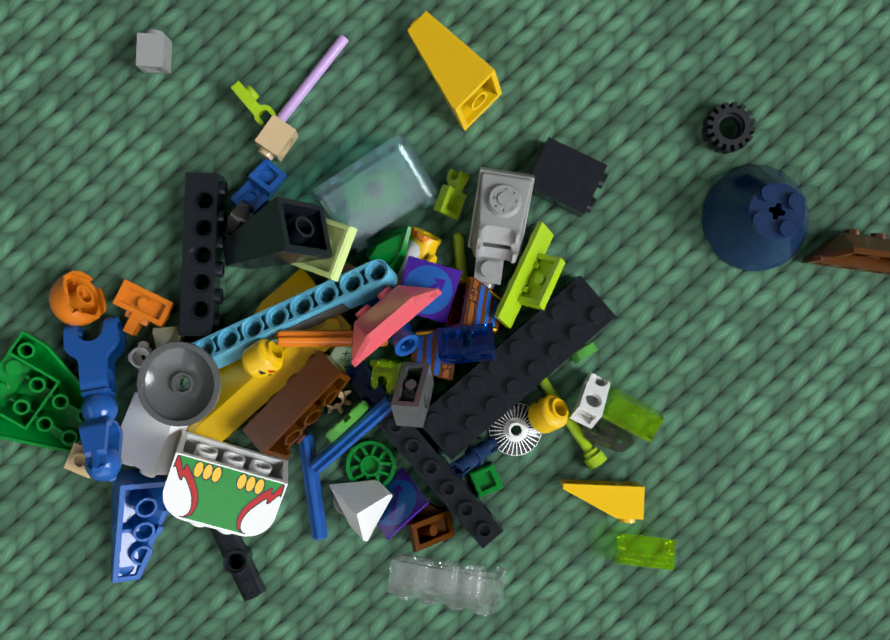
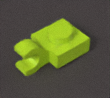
[231,81,276,127]
[433,169,469,220]

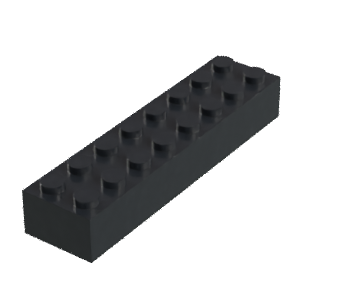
[423,275,616,460]

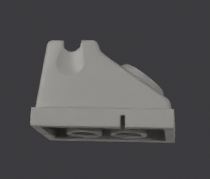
[468,167,535,263]

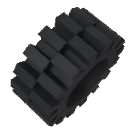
[701,102,756,154]

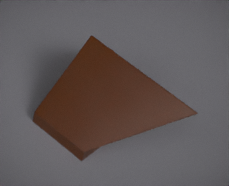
[408,502,455,552]

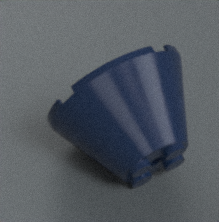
[702,165,809,271]

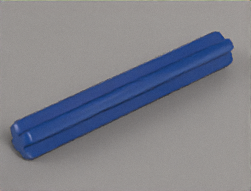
[310,396,392,474]
[299,434,328,540]

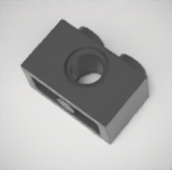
[391,362,434,428]

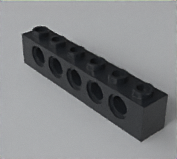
[179,172,228,337]
[377,411,503,549]

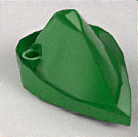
[366,226,412,277]

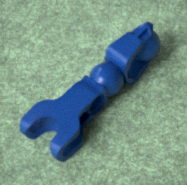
[63,315,127,482]

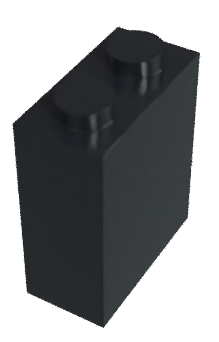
[531,137,608,217]

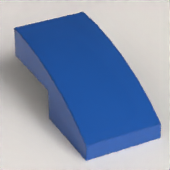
[230,159,287,218]

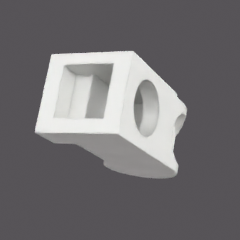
[570,372,610,429]

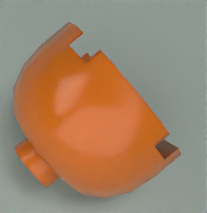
[49,270,106,326]

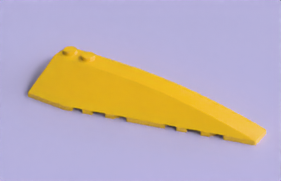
[165,268,354,476]

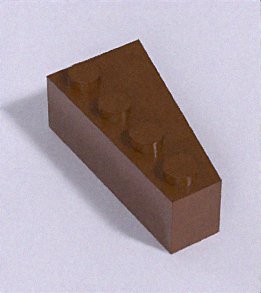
[242,350,351,460]

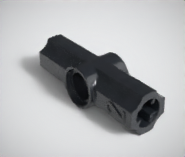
[210,528,267,601]

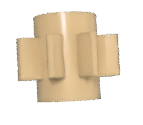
[328,389,352,414]

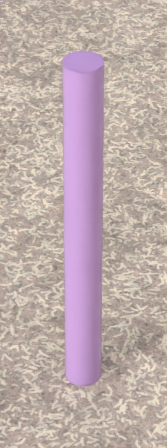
[277,34,349,122]

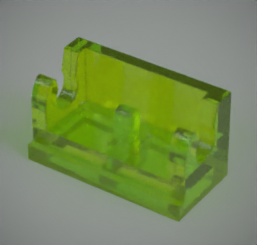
[370,358,407,394]
[602,387,664,443]
[614,534,676,570]

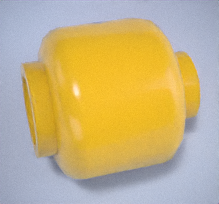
[242,338,284,379]
[528,395,568,434]

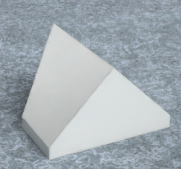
[329,480,393,541]

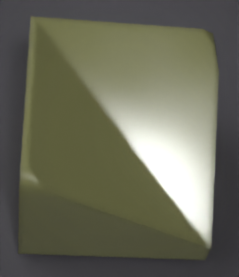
[152,326,185,348]

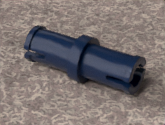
[450,436,498,478]

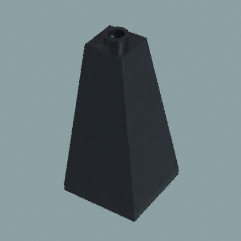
[222,196,333,269]

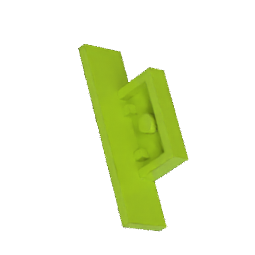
[494,221,565,329]

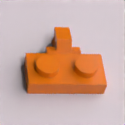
[113,279,176,336]

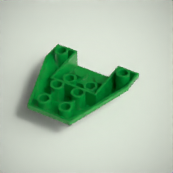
[0,330,86,453]

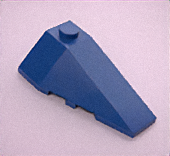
[111,469,170,583]

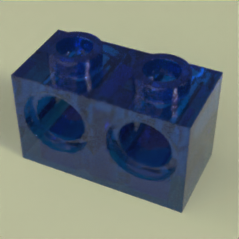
[436,323,497,365]

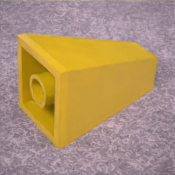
[407,11,502,131]

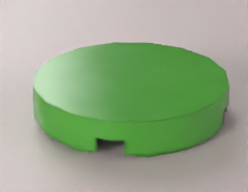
[325,399,371,443]

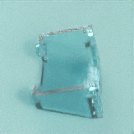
[311,134,439,253]

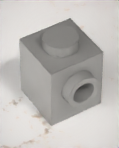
[136,29,172,74]
[473,257,504,290]

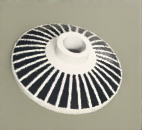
[489,403,541,456]

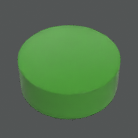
[571,342,598,364]

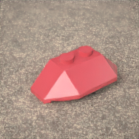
[351,285,442,367]

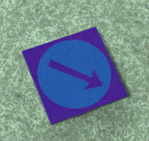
[400,256,462,323]
[377,468,429,540]

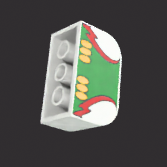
[163,430,288,536]

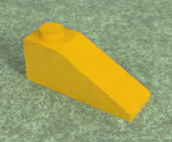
[560,479,645,523]

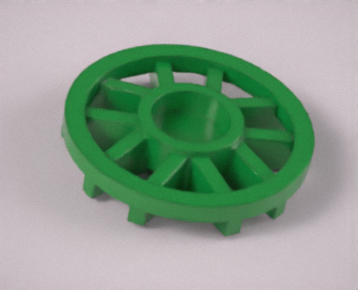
[346,440,396,487]

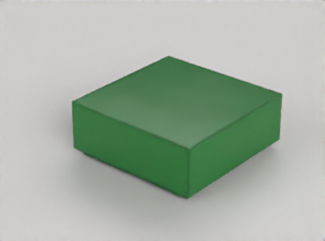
[468,462,504,498]

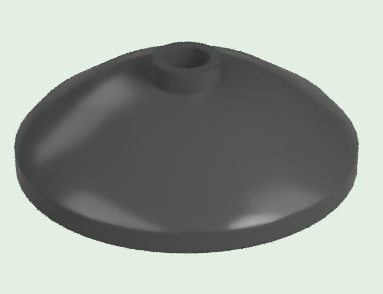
[137,342,221,427]

